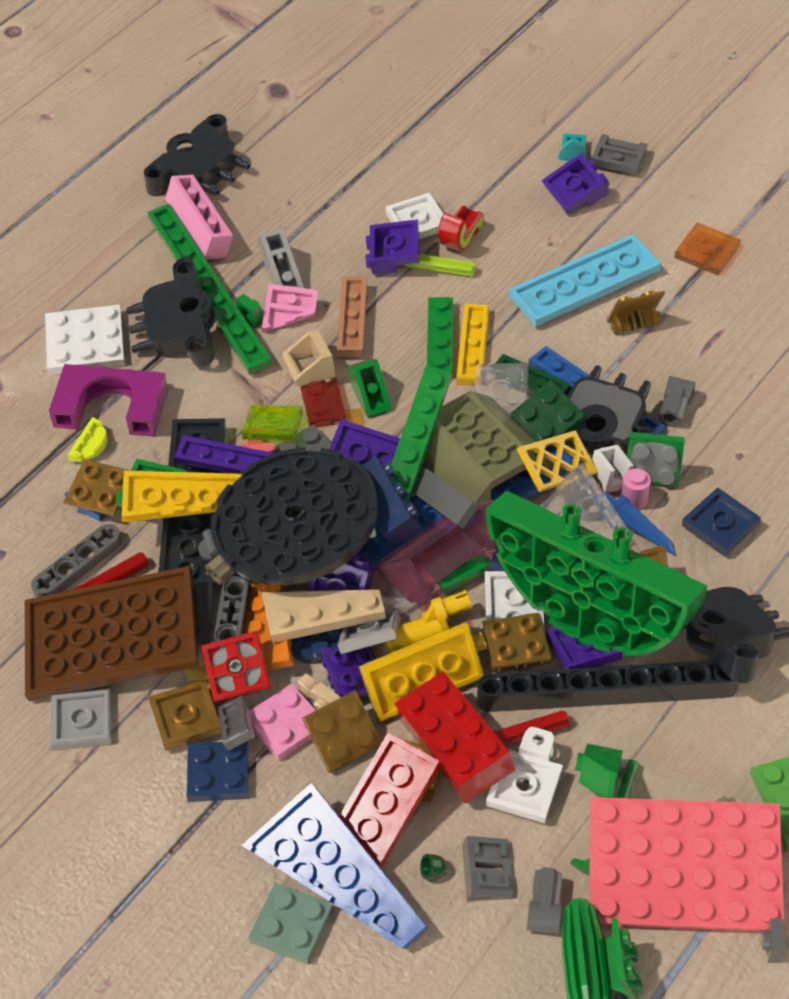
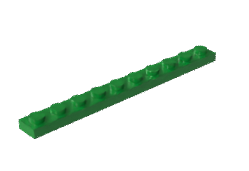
[147,203,272,375]

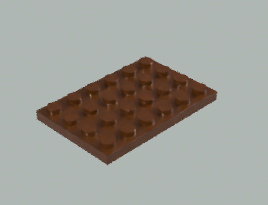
[24,566,199,701]

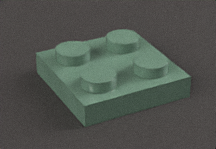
[248,883,333,964]

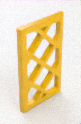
[516,431,598,492]

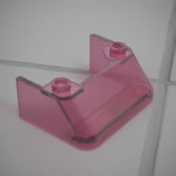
[376,500,497,605]

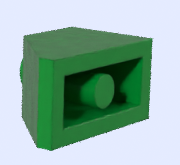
[346,359,392,417]
[575,743,623,798]

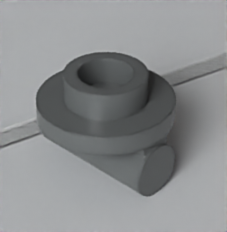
[198,529,219,561]

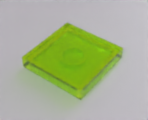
[242,405,303,441]

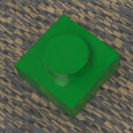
[236,293,262,328]

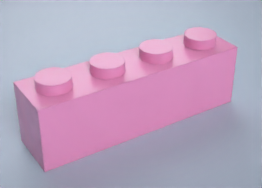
[165,175,233,260]

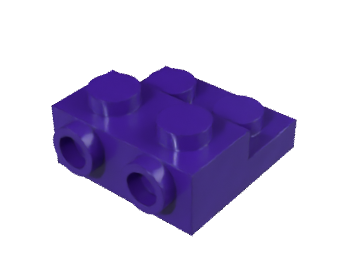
[541,153,610,215]
[365,219,420,275]
[308,556,376,591]

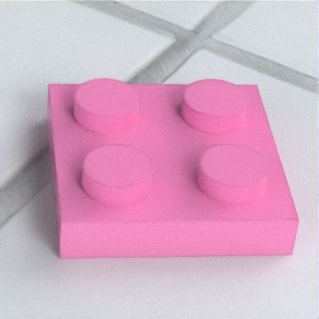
[250,684,315,761]

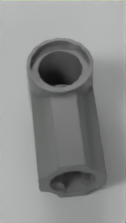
[659,376,696,427]
[527,867,562,934]

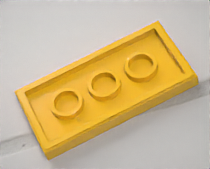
[359,623,484,722]

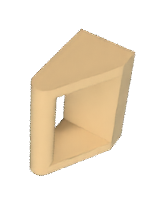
[282,329,335,386]

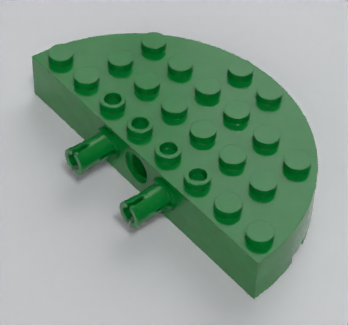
[486,490,707,656]

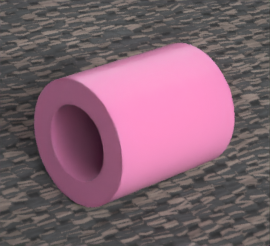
[621,469,651,510]

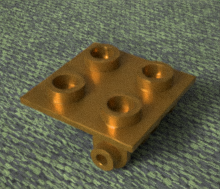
[606,290,665,334]
[63,459,130,516]
[482,612,551,672]

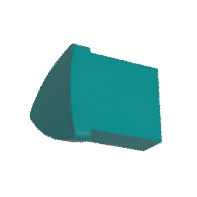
[558,134,587,161]

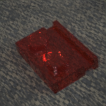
[300,377,347,428]

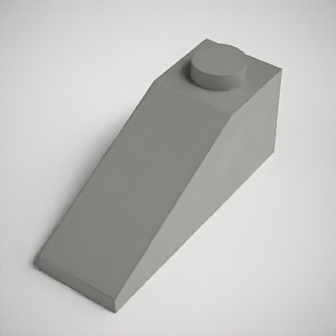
[257,228,304,288]

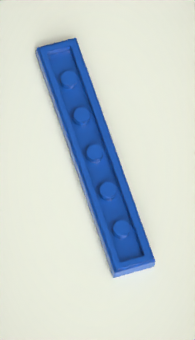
[528,346,665,435]

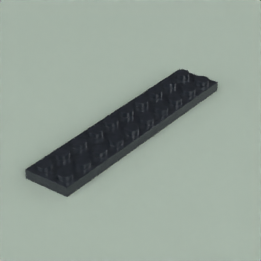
[158,418,226,645]

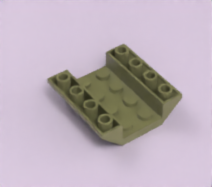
[422,391,554,511]

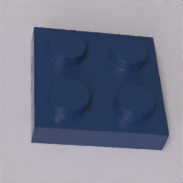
[682,487,761,556]
[186,741,249,802]

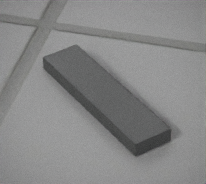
[413,466,479,529]

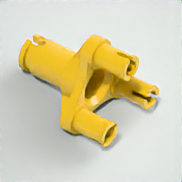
[386,590,488,653]

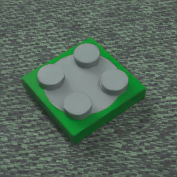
[627,432,685,487]

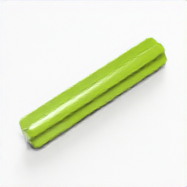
[404,254,475,276]

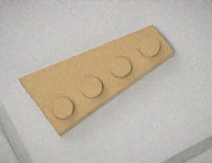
[262,590,386,643]

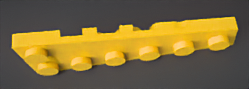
[122,471,241,522]

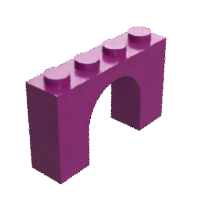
[49,364,168,437]

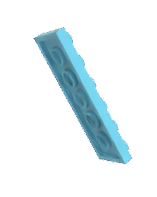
[508,234,661,327]

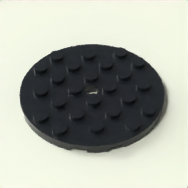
[211,447,379,585]

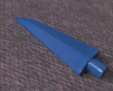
[600,492,677,557]

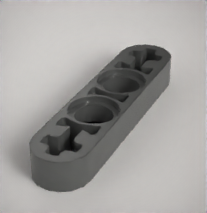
[31,524,122,598]

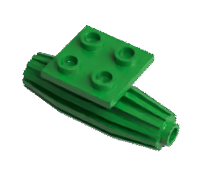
[561,898,643,999]

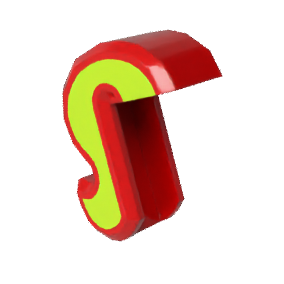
[438,206,484,251]

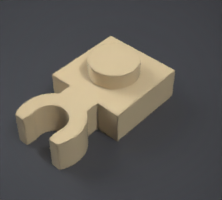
[298,673,340,710]

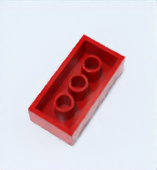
[394,671,515,804]

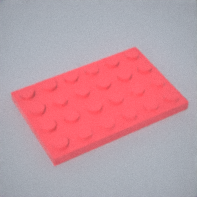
[589,797,784,932]

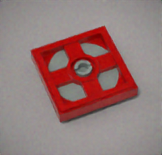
[201,631,272,703]

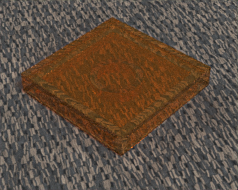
[674,222,741,276]

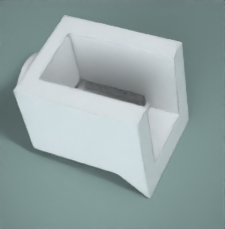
[592,445,634,493]

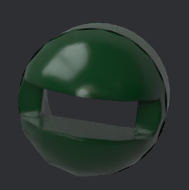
[420,854,447,880]

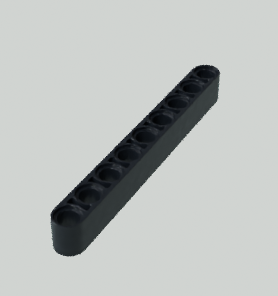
[477,660,739,712]

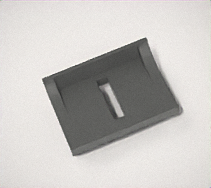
[462,836,514,902]

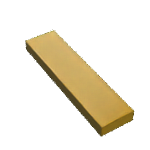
[456,304,489,386]

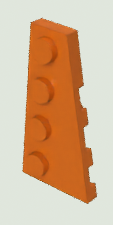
[244,581,295,670]

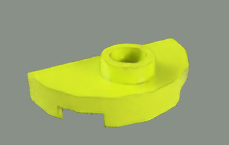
[68,417,108,462]

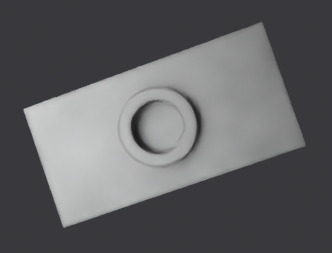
[217,695,254,751]

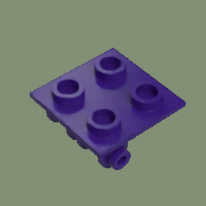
[320,647,376,697]

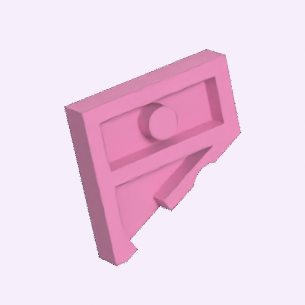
[262,284,318,332]

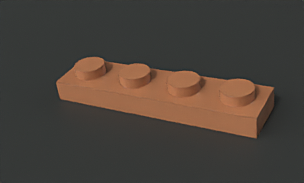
[337,276,367,357]

